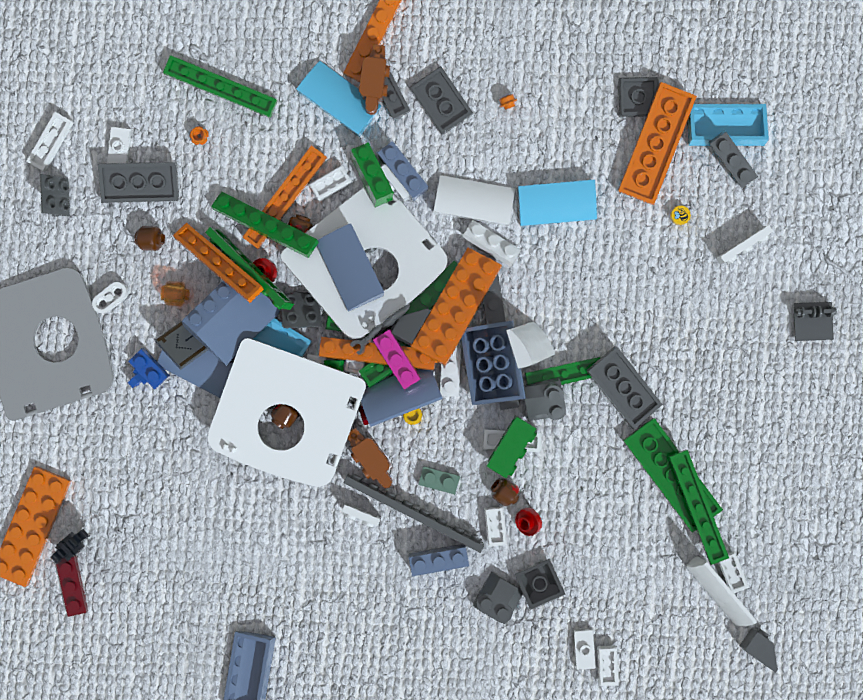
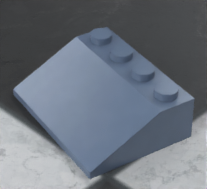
[182,281,280,366]
[461,320,526,405]

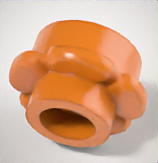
[499,94,517,110]
[190,126,209,145]

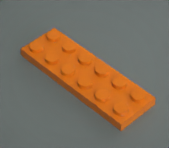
[617,82,697,205]
[411,248,502,366]
[0,466,71,587]

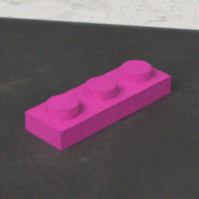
[373,329,421,389]

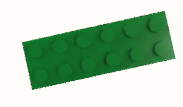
[623,418,723,533]

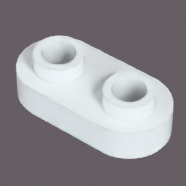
[92,282,128,313]

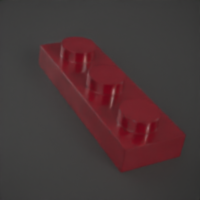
[56,556,88,617]

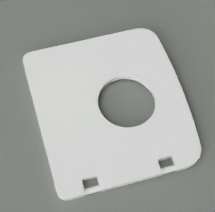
[281,187,448,339]
[207,338,366,487]

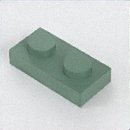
[418,466,460,495]

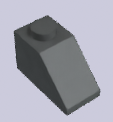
[391,309,431,347]
[739,627,778,673]

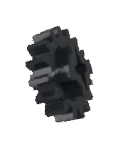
[50,529,90,564]

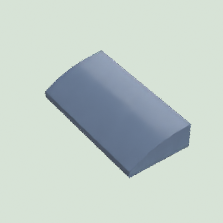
[317,223,384,312]
[157,350,233,398]
[361,368,443,427]
[224,631,276,700]

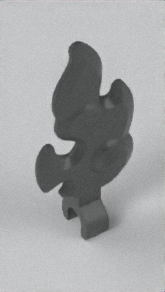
[350,304,410,355]

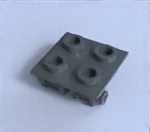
[40,174,70,217]
[282,292,322,329]
[794,302,837,341]

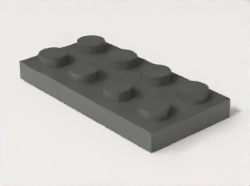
[98,162,180,203]
[586,346,663,429]

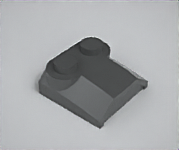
[524,377,566,421]
[515,558,566,610]
[473,571,523,624]

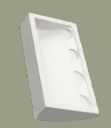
[433,175,515,226]
[506,321,555,369]
[685,556,757,626]

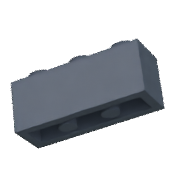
[377,141,428,201]
[409,544,469,577]

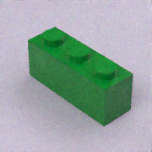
[350,142,394,208]
[486,415,537,478]

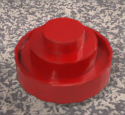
[253,258,277,282]
[515,507,542,536]

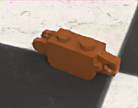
[359,44,391,115]
[348,428,393,489]

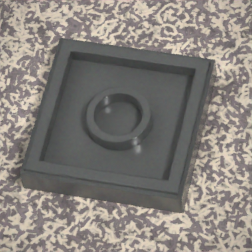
[618,77,658,117]

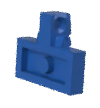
[128,348,170,389]

